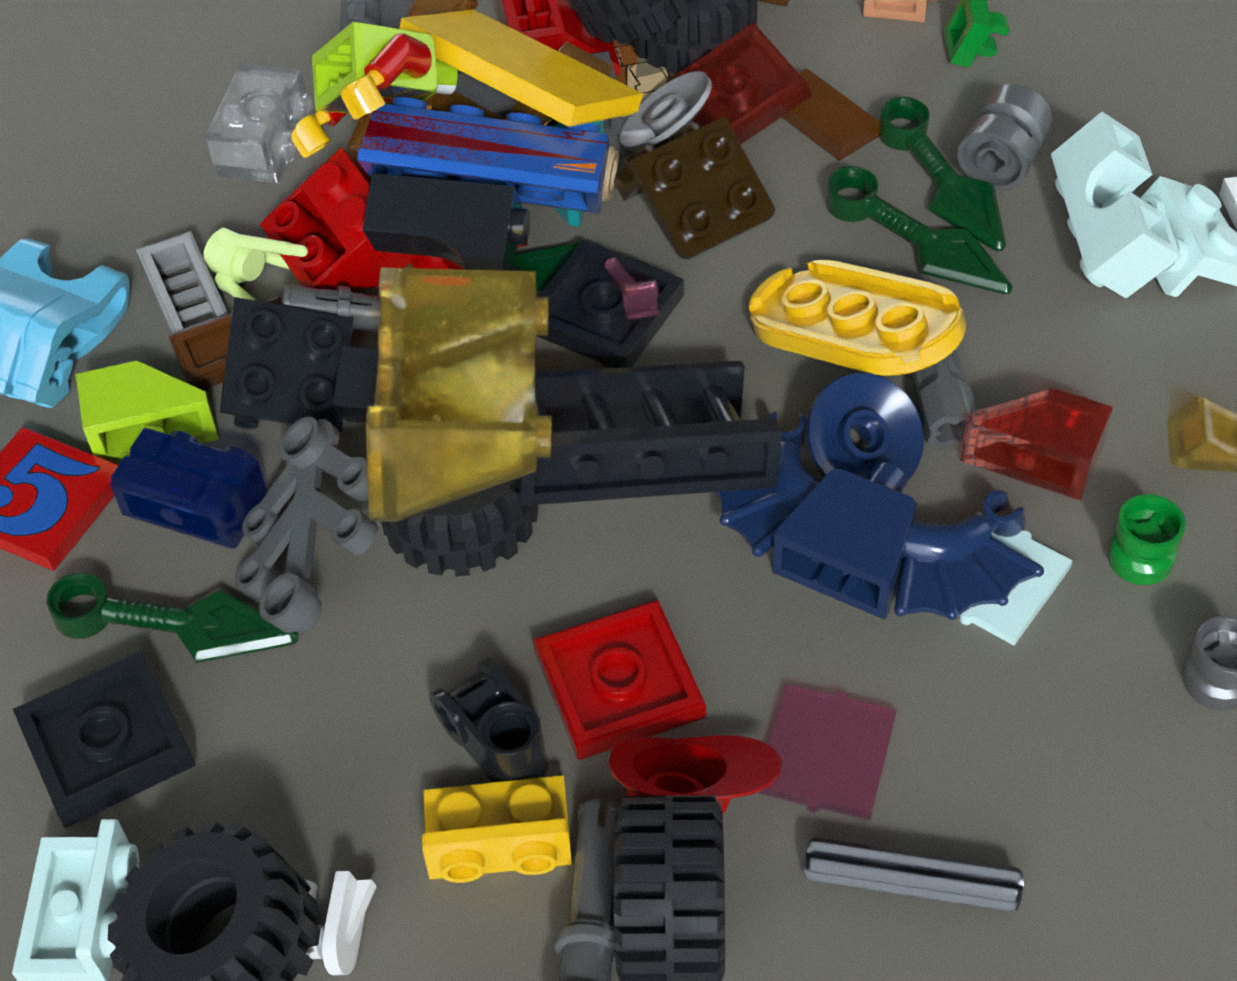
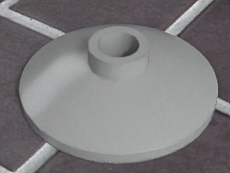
[619,71,712,151]

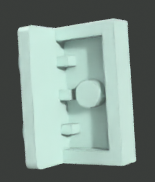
[1140,176,1237,297]
[12,819,139,981]

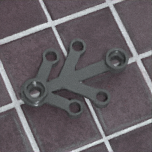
[235,417,382,633]

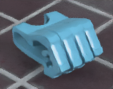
[0,238,130,408]

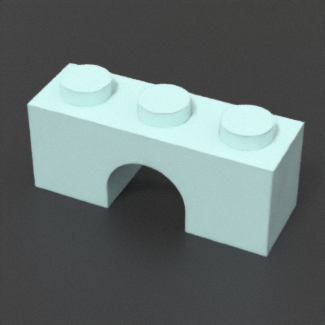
[1051,112,1181,298]

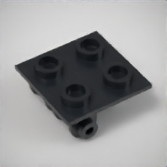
[219,297,354,433]

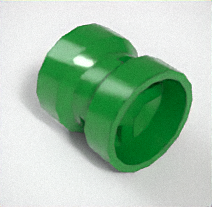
[1108,494,1186,585]

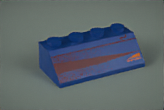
[357,97,609,214]

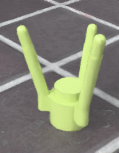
[203,228,308,301]

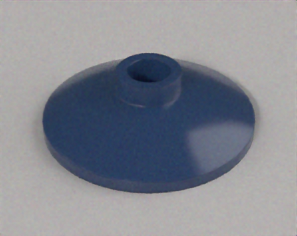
[806,373,924,481]

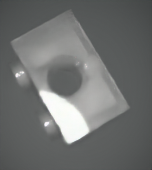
[205,64,313,183]

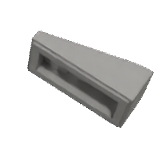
[136,231,228,335]

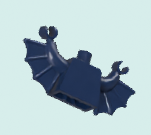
[716,411,1044,620]

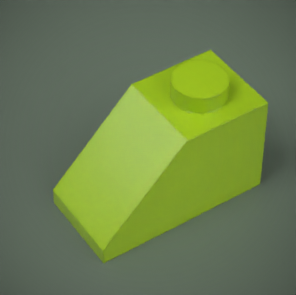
[76,360,219,463]

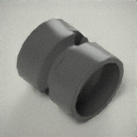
[957,84,1053,190]

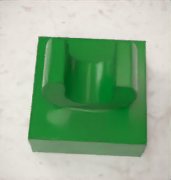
[943,0,1010,68]

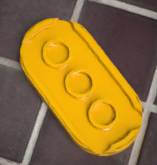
[749,260,966,376]

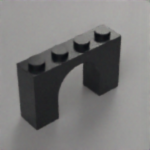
[332,173,530,428]

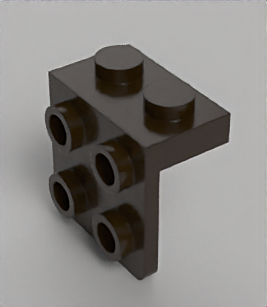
[614,116,775,260]

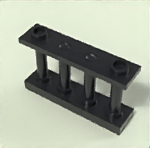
[497,361,782,506]

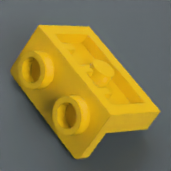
[422,775,572,883]

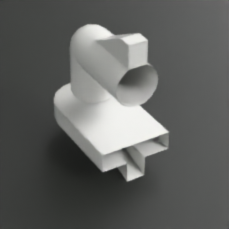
[305,871,377,976]

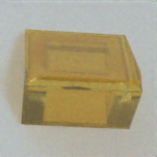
[1168,396,1237,472]

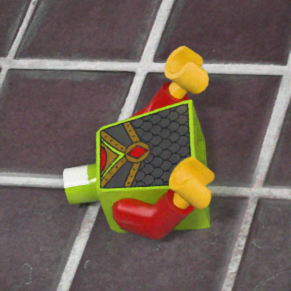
[291,22,458,158]

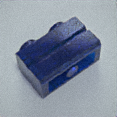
[110,428,267,549]

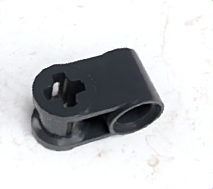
[429,657,547,783]

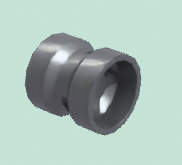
[1183,615,1237,710]

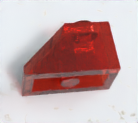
[960,388,1113,501]

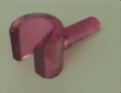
[605,258,660,319]

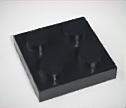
[523,240,684,368]
[13,650,196,828]

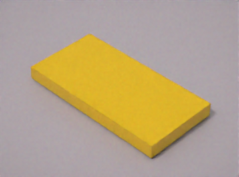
[399,9,643,127]

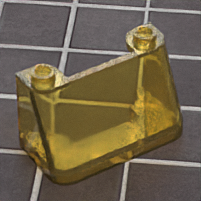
[366,268,551,522]

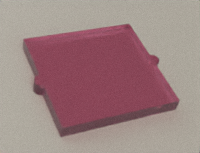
[757,685,897,821]

